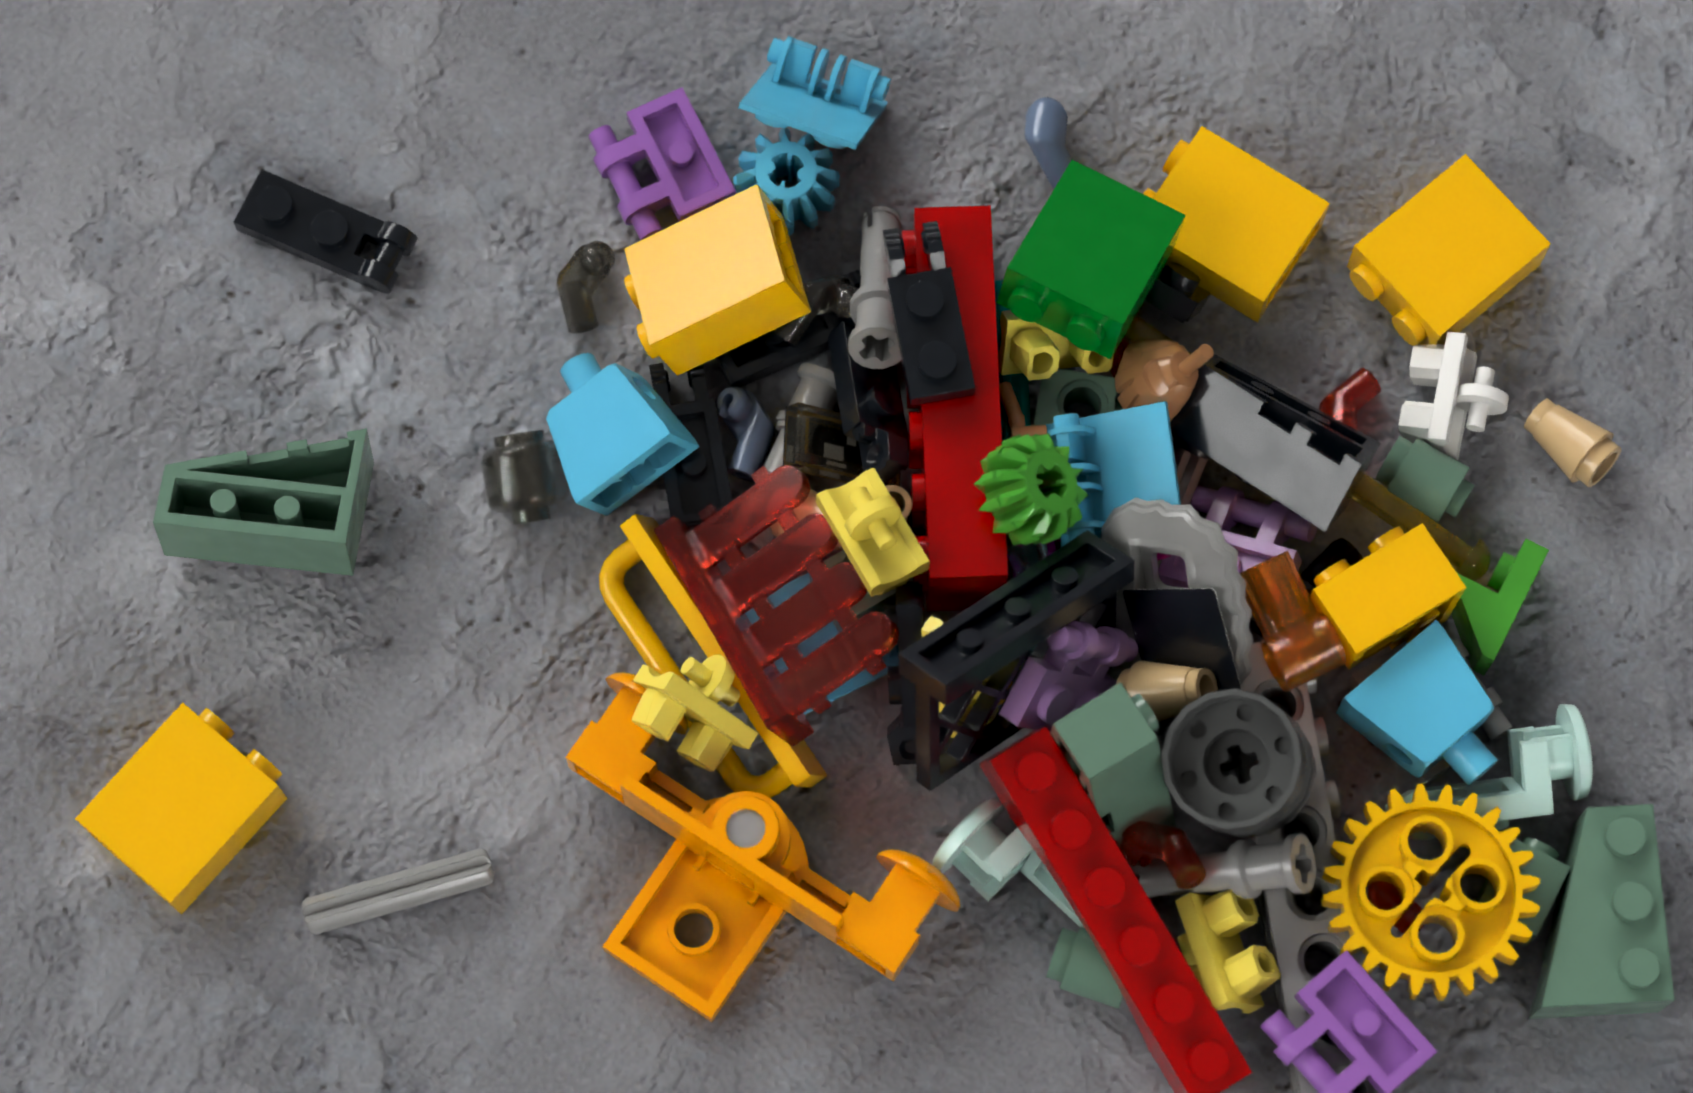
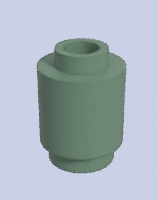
[1375,436,1475,523]
[1046,926,1123,1009]

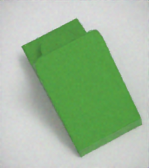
[1451,539,1549,676]

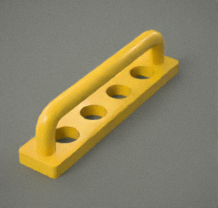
[599,514,827,798]

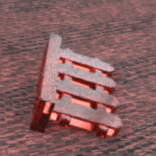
[654,465,899,747]

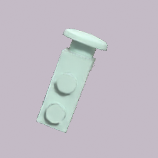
[1385,704,1593,840]
[932,797,1085,928]

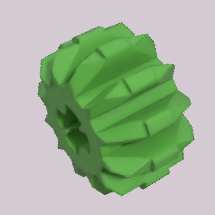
[974,434,1088,546]

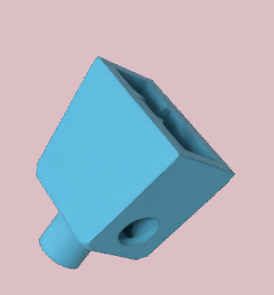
[546,353,700,516]
[1336,620,1498,786]

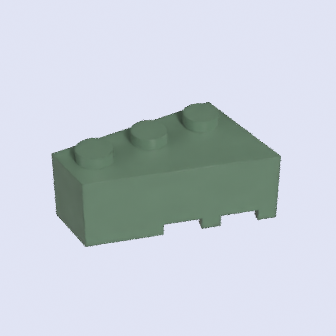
[153,428,374,576]
[1051,682,1178,861]
[1528,804,1675,1019]

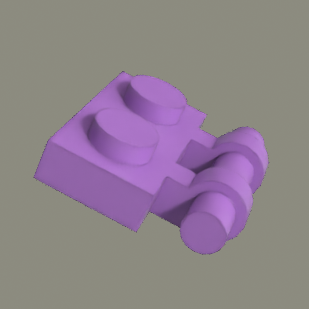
[588,87,736,240]
[1260,950,1438,1093]

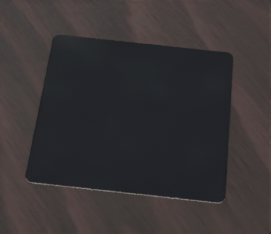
[1123,588,1242,691]

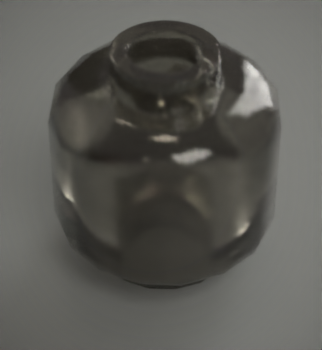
[481,430,569,525]

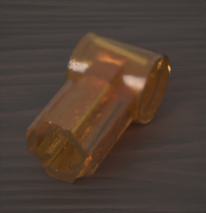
[1240,551,1346,692]

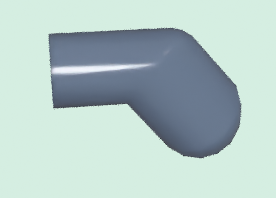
[1024,97,1072,189]
[716,386,774,482]

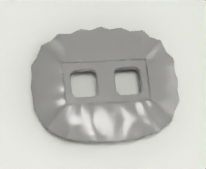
[1100,497,1253,686]

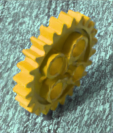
[1321,783,1540,1001]

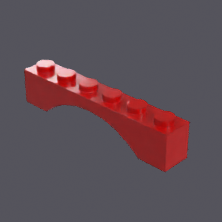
[978,726,1253,1093]

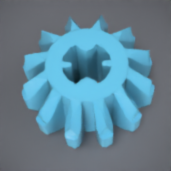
[733,128,840,236]

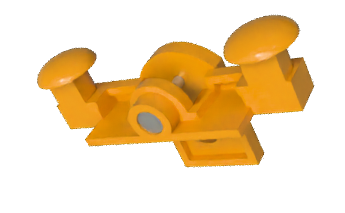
[565,672,960,1022]

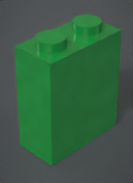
[996,160,1186,360]

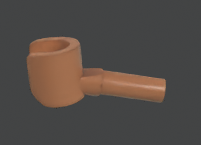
[999,381,1047,438]

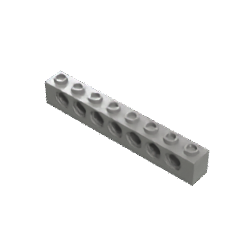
[1235,637,1379,1093]

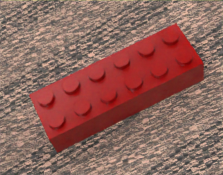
[902,205,1008,611]

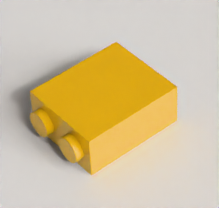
[1143,126,1330,323]
[1346,154,1551,346]
[624,184,811,376]
[75,702,287,915]

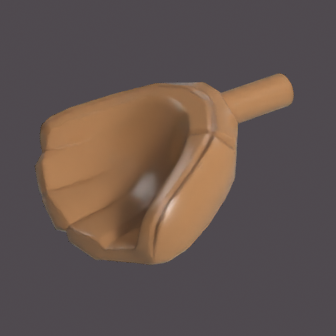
[1115,338,1214,422]

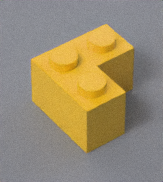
[1306,523,1467,670]

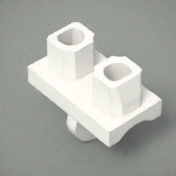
[1398,332,1509,460]

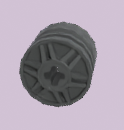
[1161,689,1316,838]

